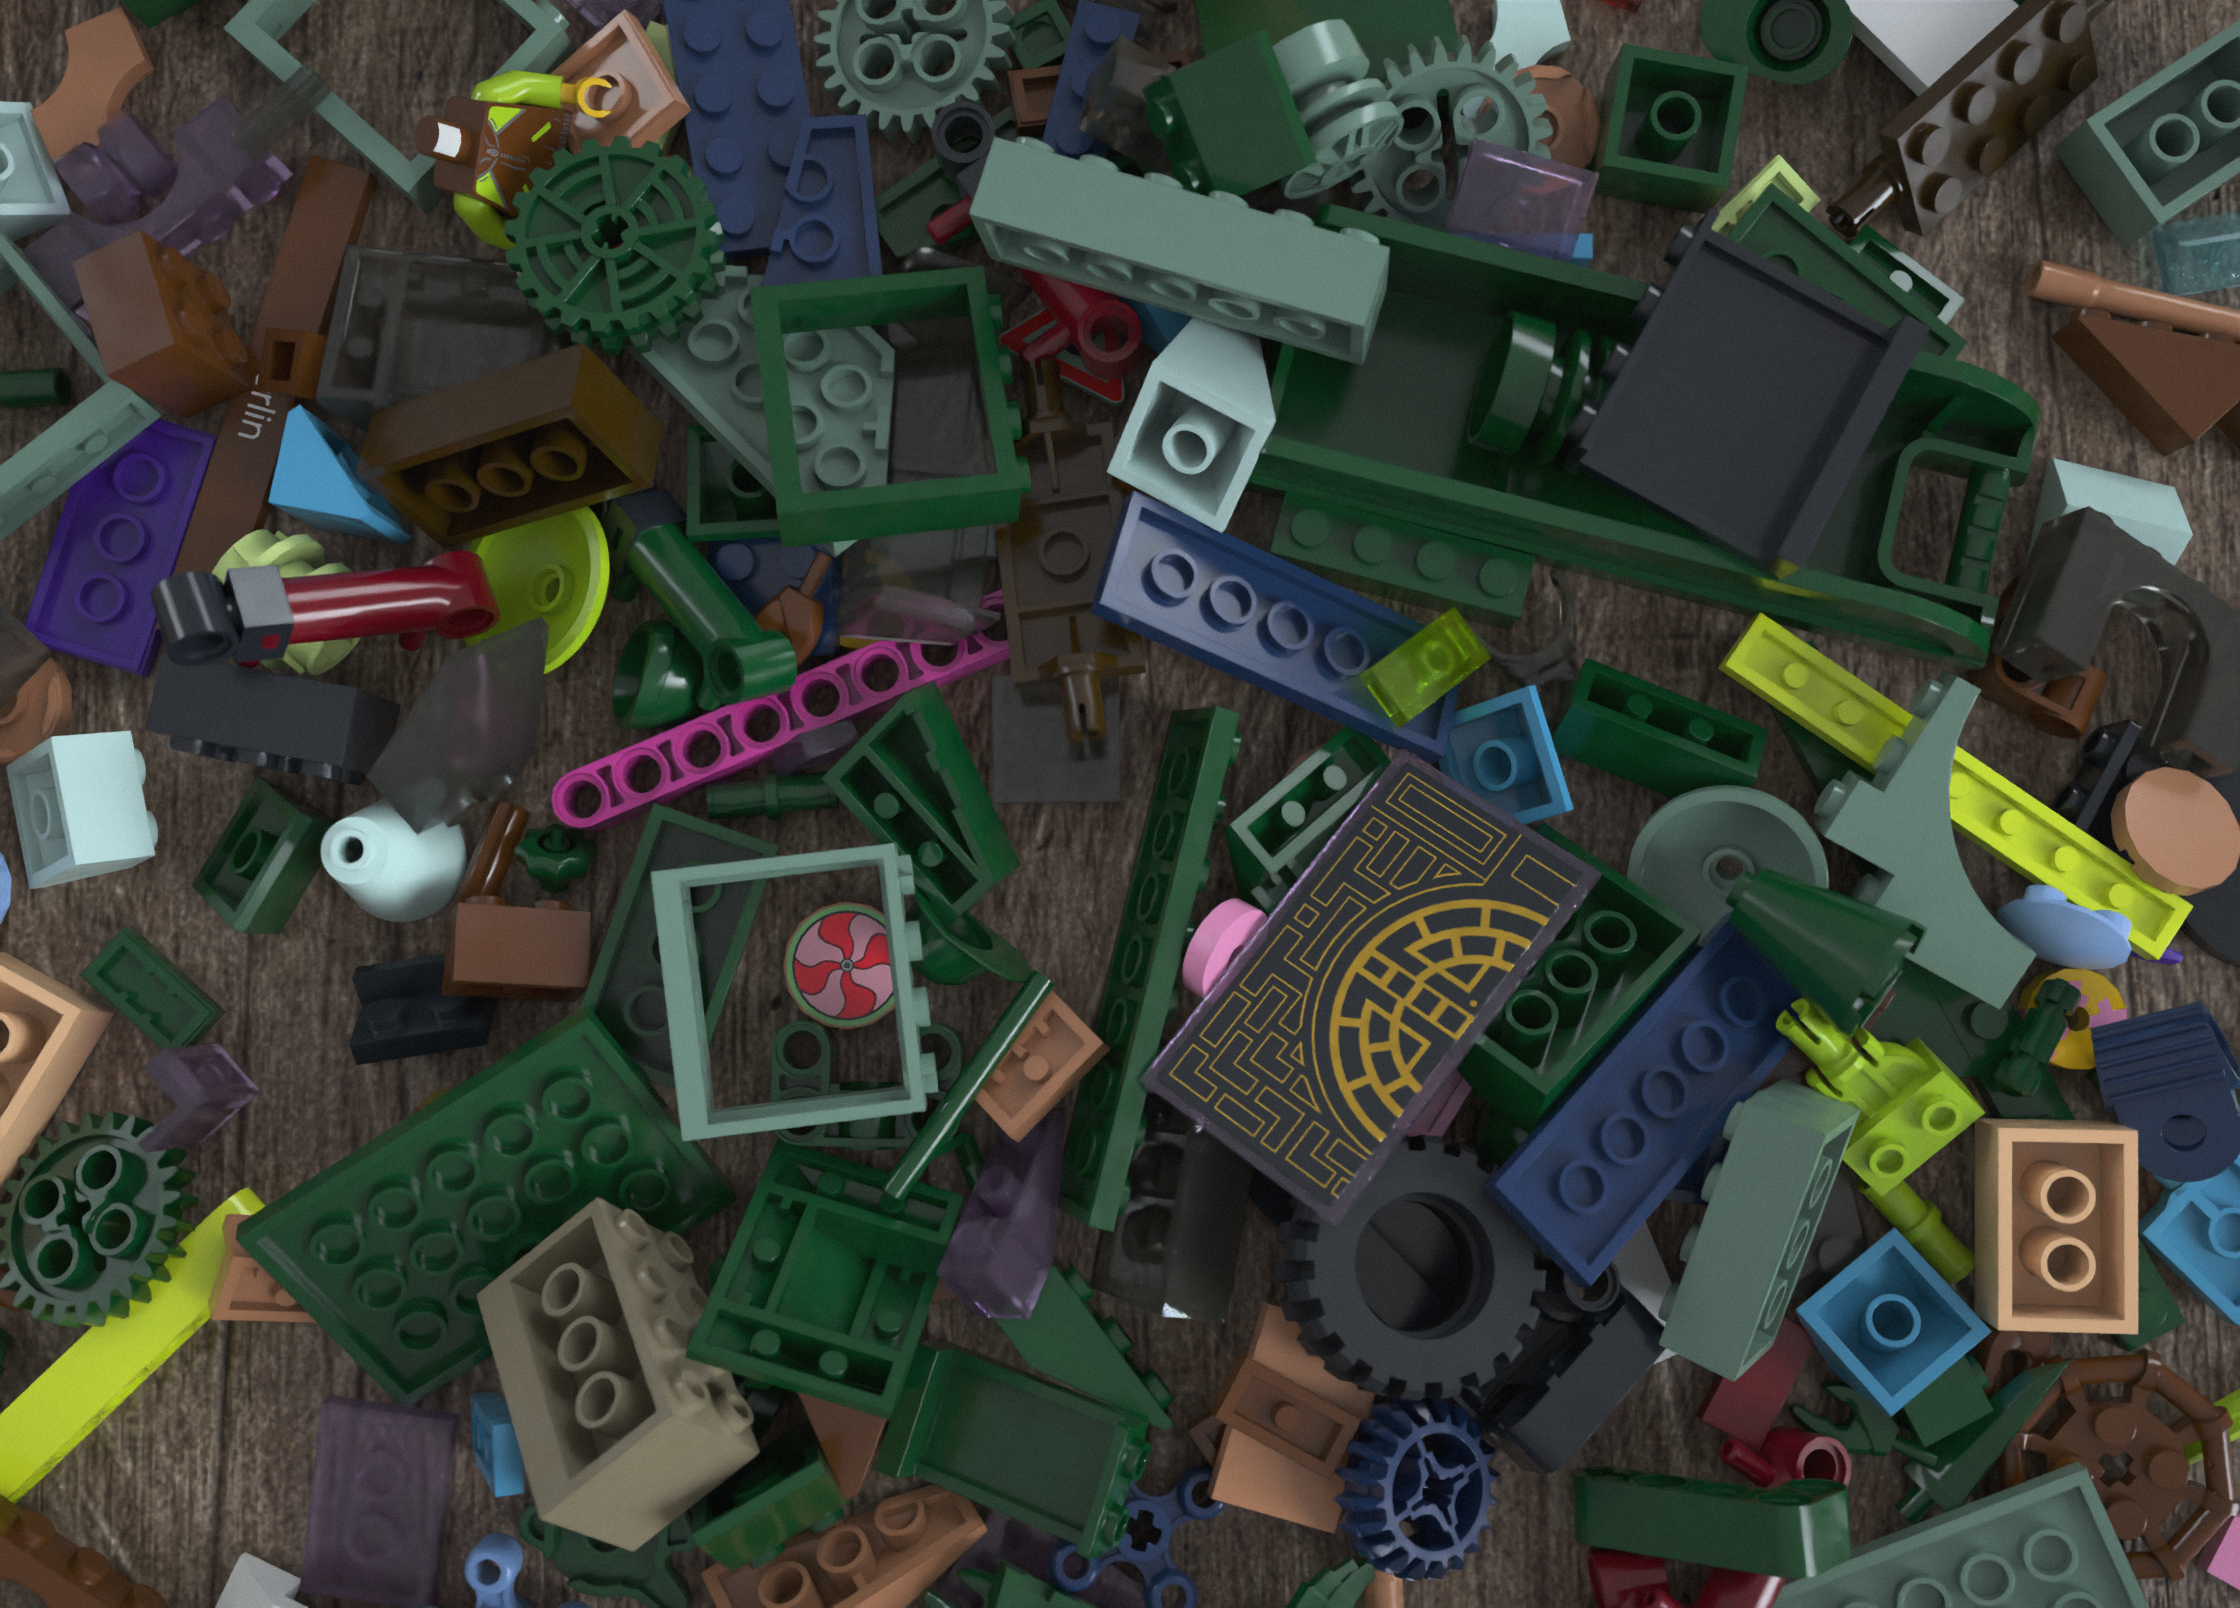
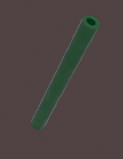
[880,970,1055,1202]

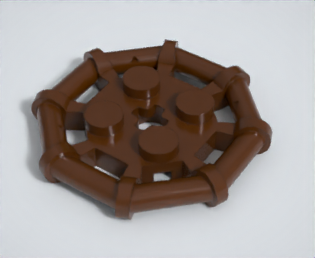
[1997,1348,2240,1583]

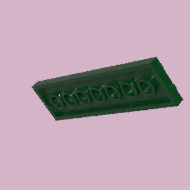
[1050,706,1241,1232]

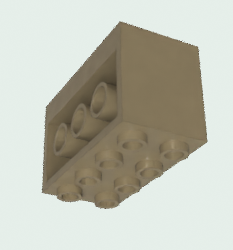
[476,1197,760,1552]

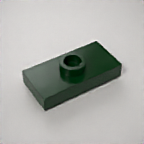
[79,927,226,1061]

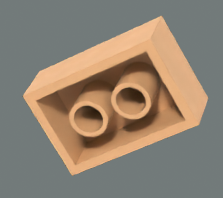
[1975,1118,2138,1334]

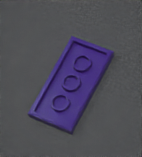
[19,419,218,678]

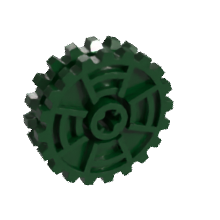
[504,136,727,356]

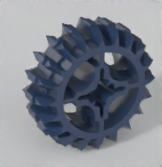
[1332,1397,1501,1581]

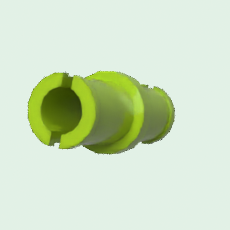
[1856,1178,1975,1284]

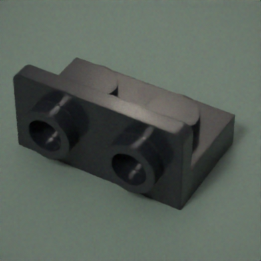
[2050,719,2182,861]
[349,953,498,1065]

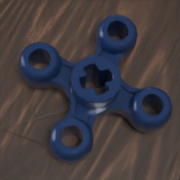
[1046,1465,1226,1608]

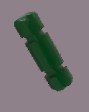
[1994,978,2081,1098]

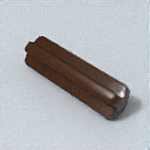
[451,800,529,911]

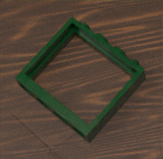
[750,266,1031,548]

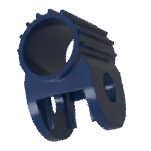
[2090,1001,2240,1182]

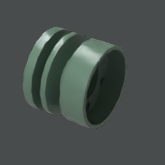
[1273,19,1405,200]

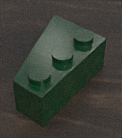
[821,681,1021,923]

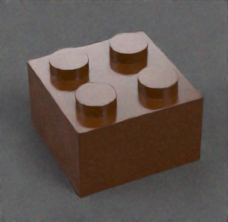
[72,230,251,419]

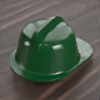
[1699,0,1854,85]
[906,883,1033,986]

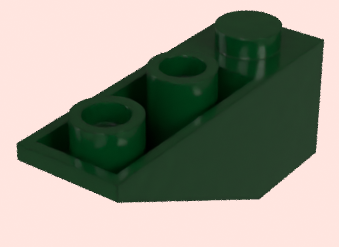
[990,1257,1175,1431]

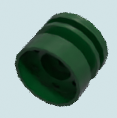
[1468,309,1618,475]

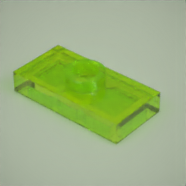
[1359,606,1491,728]

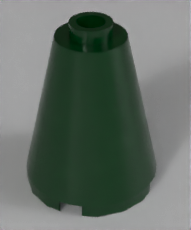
[1725,867,1928,1040]

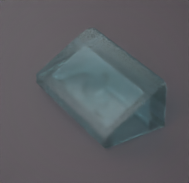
[2152,212,2240,296]

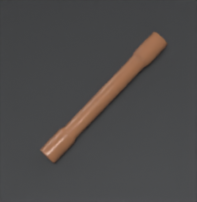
[2025,259,2240,344]

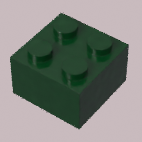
[1586,43,1749,214]

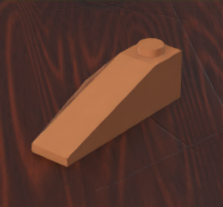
[701,1484,988,1608]

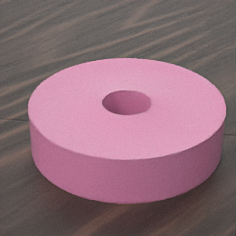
[1182,898,1269,1004]

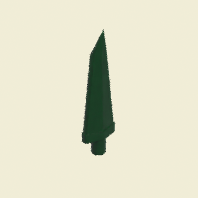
[1895,1360,2072,1524]

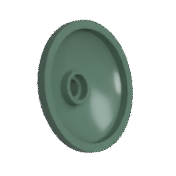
[1627,785,1829,945]

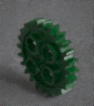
[0,1111,199,1328]

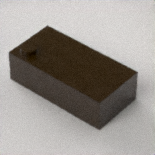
[356,343,664,548]

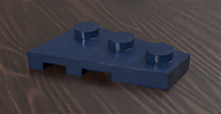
[760,114,882,287]

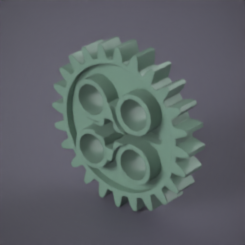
[814,0,1016,143]
[1349,35,1553,232]

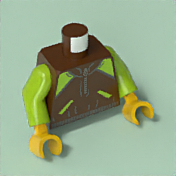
[414,70,612,251]

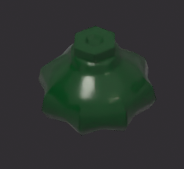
[513,824,598,894]

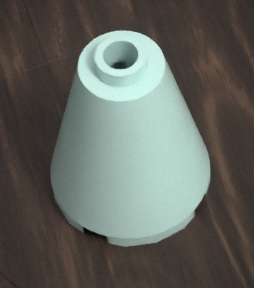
[321,795,469,922]

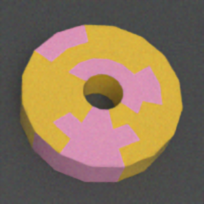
[2016,968,2127,1069]

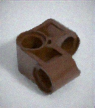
[1968,574,2108,739]

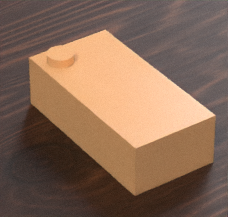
[0,952,115,1202]

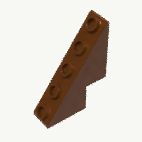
[2050,308,2240,457]

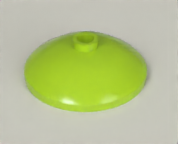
[464,506,610,678]

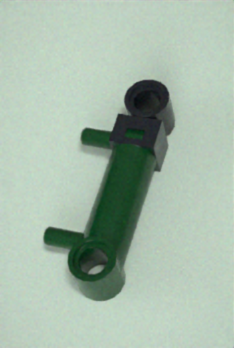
[588,477,797,711]

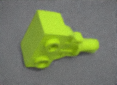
[1776,998,1985,1197]

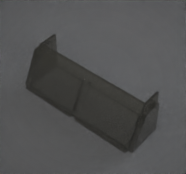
[836,245,1033,646]

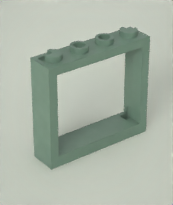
[224,0,576,214]
[0,231,162,542]
[651,843,938,1142]

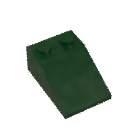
[692,1420,851,1572]

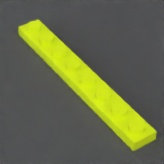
[1718,612,2194,960]

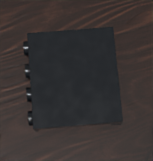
[1564,208,1931,580]

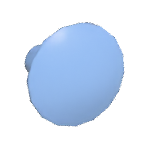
[1995,884,2132,970]

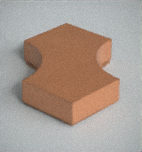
[30,6,154,173]

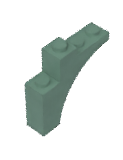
[1814,669,2037,1009]

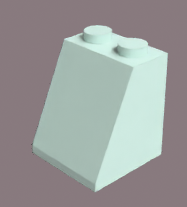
[1107,317,1276,533]

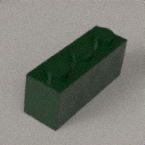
[1551,657,1768,799]

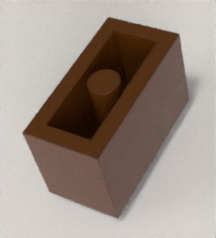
[442,895,591,1002]

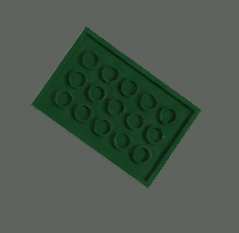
[235,1005,736,1410]

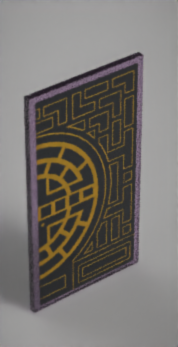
[1140,748,1601,1228]

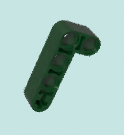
[1571,1466,1851,1578]

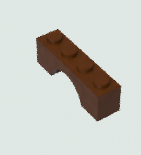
[0,1494,169,1608]

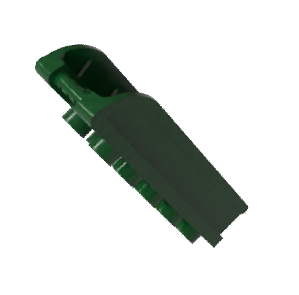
[1244,204,2041,670]

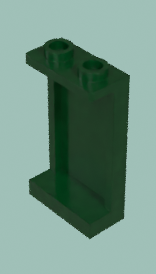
[874,1338,1150,1560]

